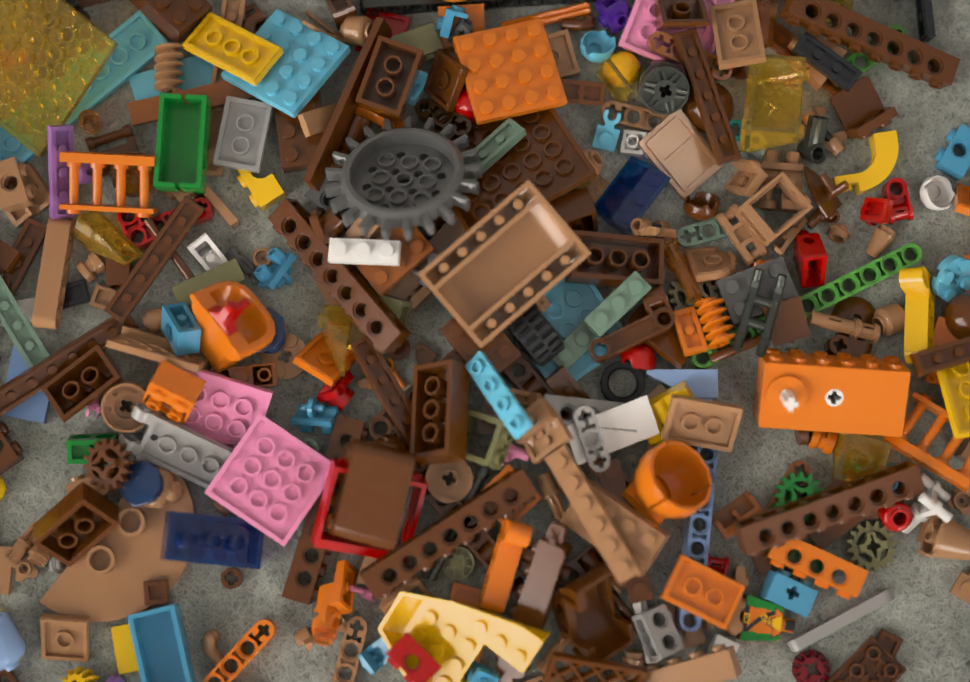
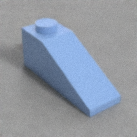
[645,369,718,400]

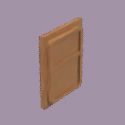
[637,109,724,200]

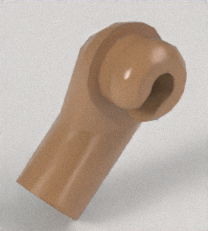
[202,629,224,665]

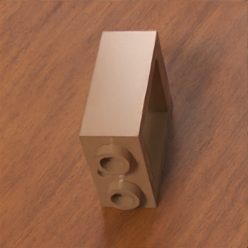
[736,172,813,246]

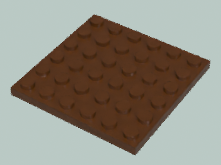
[423,108,597,232]

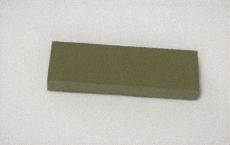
[171,258,245,306]

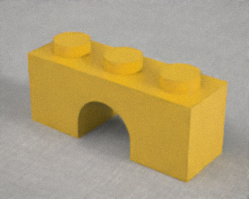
[231,168,287,211]

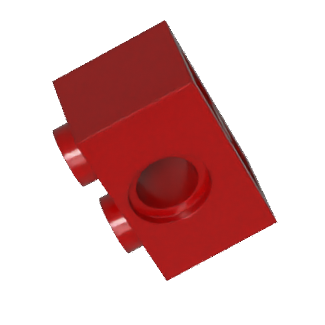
[386,632,441,682]

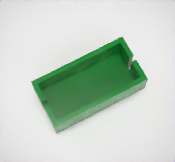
[153,93,212,194]

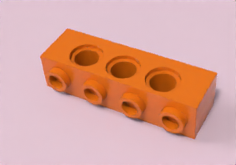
[766,539,869,600]

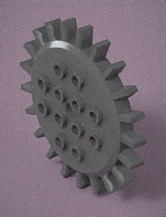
[324,116,482,241]

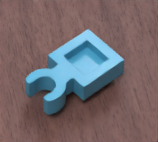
[592,108,621,152]

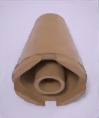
[917,514,970,561]

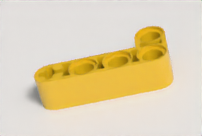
[899,266,935,364]

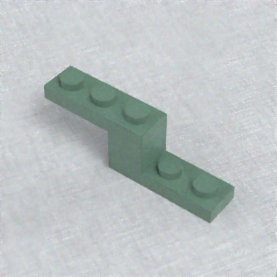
[552,271,652,370]

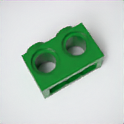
[66,433,119,464]

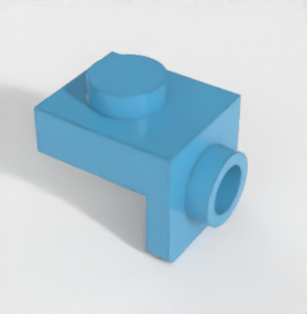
[436,5,469,38]
[358,637,389,675]
[467,661,499,682]

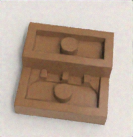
[5,163,49,228]
[515,397,573,464]

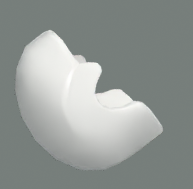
[919,175,956,211]

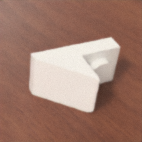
[187,233,228,271]

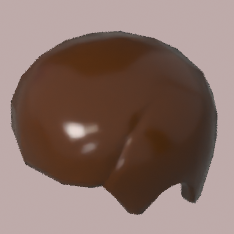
[683,192,721,221]

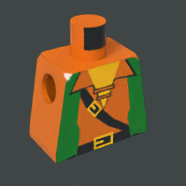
[737,594,795,641]

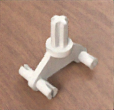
[902,473,953,534]

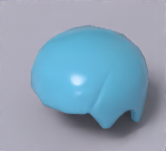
[580,30,616,63]

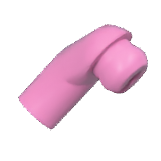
[503,444,529,466]

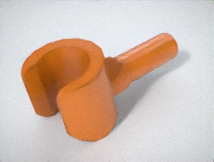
[387,358,407,389]

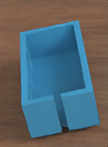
[127,603,197,682]

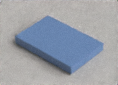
[3,346,53,424]

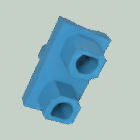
[253,248,297,290]
[291,397,339,434]

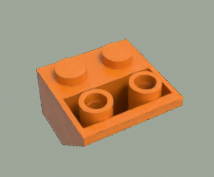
[141,360,206,424]

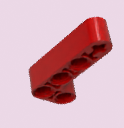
[117,197,215,250]

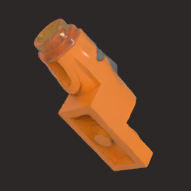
[311,560,357,646]

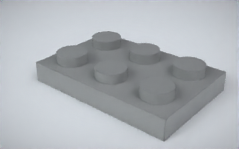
[213,96,273,174]

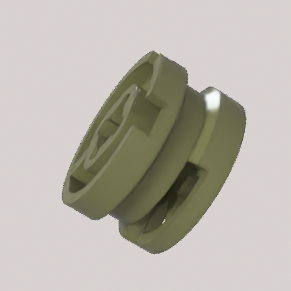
[442,546,475,580]

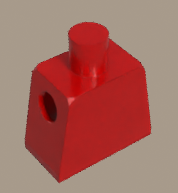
[793,230,828,289]

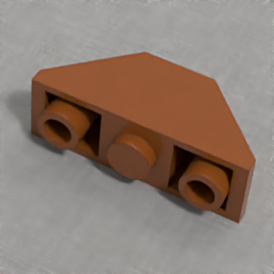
[208,362,278,389]

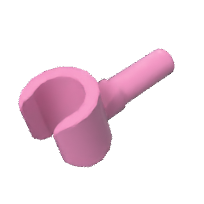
[85,395,101,419]
[349,585,376,602]

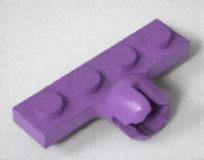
[47,124,93,219]

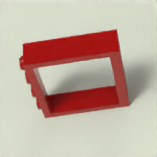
[311,457,428,563]

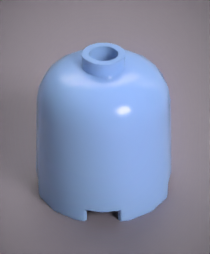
[0,611,26,672]

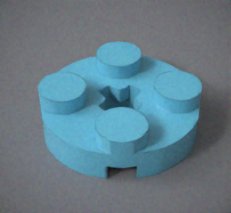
[931,255,970,302]

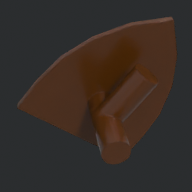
[803,166,850,218]

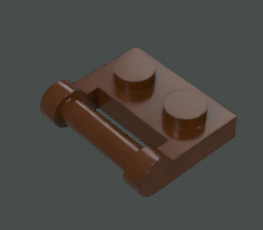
[85,124,140,177]

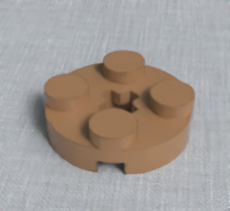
[261,333,306,380]
[425,460,473,503]

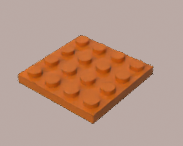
[452,18,568,125]

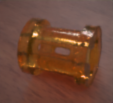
[78,110,103,135]

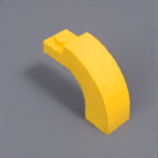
[831,130,899,195]

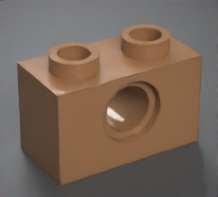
[0,157,35,214]

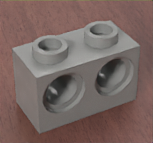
[631,603,684,662]

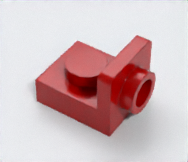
[859,197,894,226]

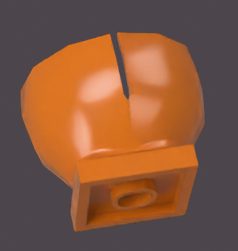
[621,440,713,526]

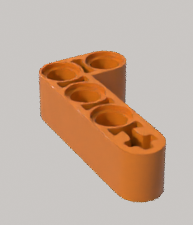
[478,518,532,614]
[204,618,277,682]

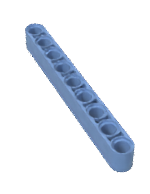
[675,446,718,632]

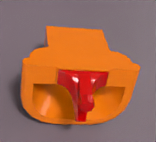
[190,281,276,373]

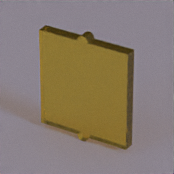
[596,58,634,103]

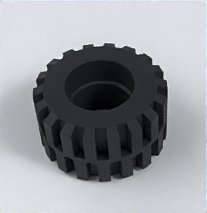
[506,305,565,367]

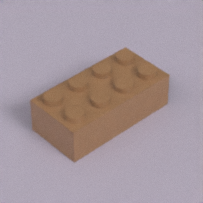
[560,480,671,577]

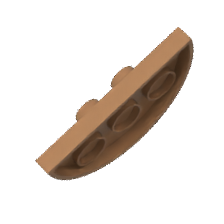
[39,463,198,622]

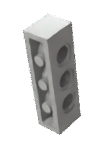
[543,394,637,432]

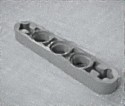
[787,587,894,653]

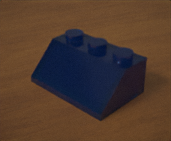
[594,156,671,235]

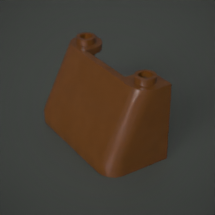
[327,438,415,550]

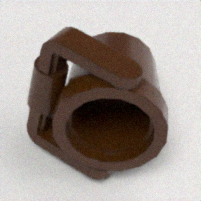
[309,208,346,245]

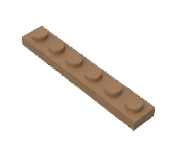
[544,445,642,584]

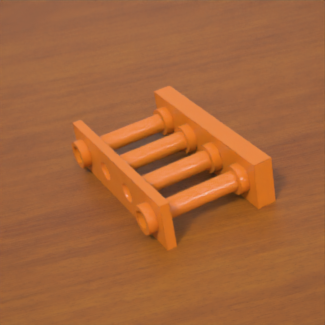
[59,151,158,218]
[883,392,970,493]

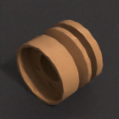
[101,380,147,433]

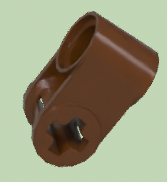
[824,335,873,357]

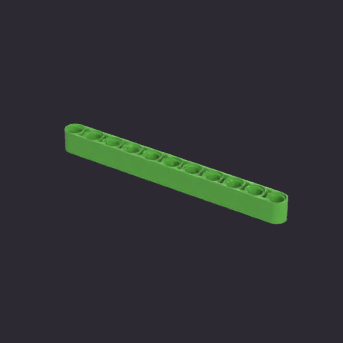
[690,243,922,369]

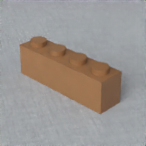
[643,643,743,682]

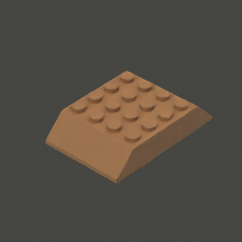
[417,179,592,348]

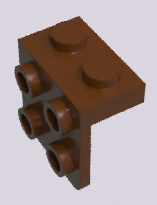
[830,76,898,140]

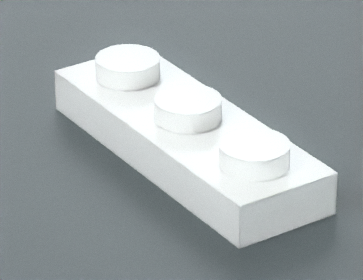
[328,238,402,266]

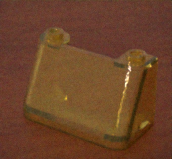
[740,54,810,153]

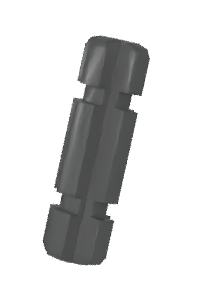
[226,246,259,284]

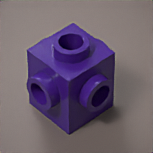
[595,0,631,33]

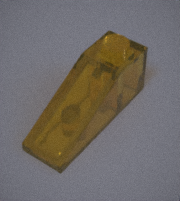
[72,211,143,266]
[318,304,353,376]

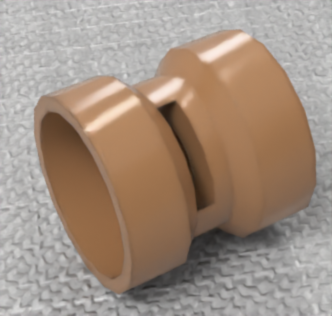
[75,251,106,283]

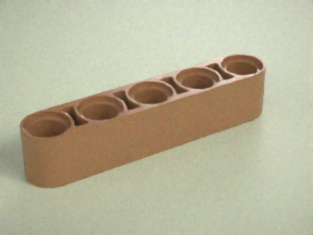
[32,218,75,330]

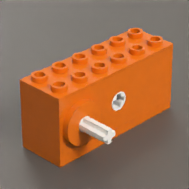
[753,348,911,437]

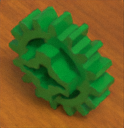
[772,472,824,522]

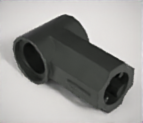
[797,115,829,164]

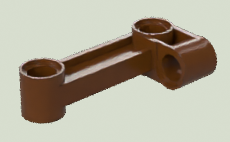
[589,285,675,364]

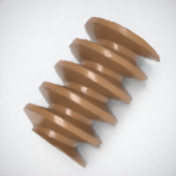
[154,42,184,93]

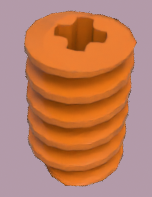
[694,297,736,350]

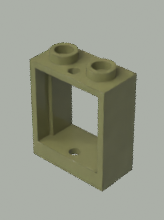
[466,409,514,471]

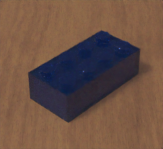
[160,511,264,569]

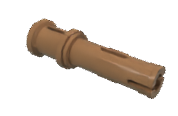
[807,310,881,344]

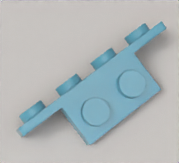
[465,351,533,439]

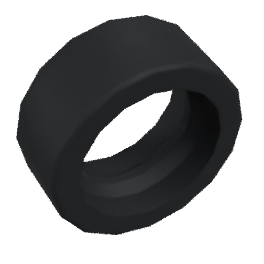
[600,361,646,403]

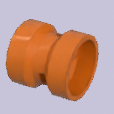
[807,431,838,455]

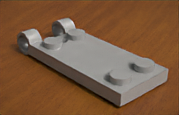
[118,402,234,489]

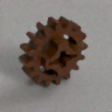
[83,438,134,491]

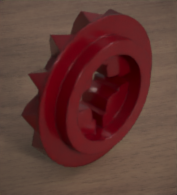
[792,649,831,682]

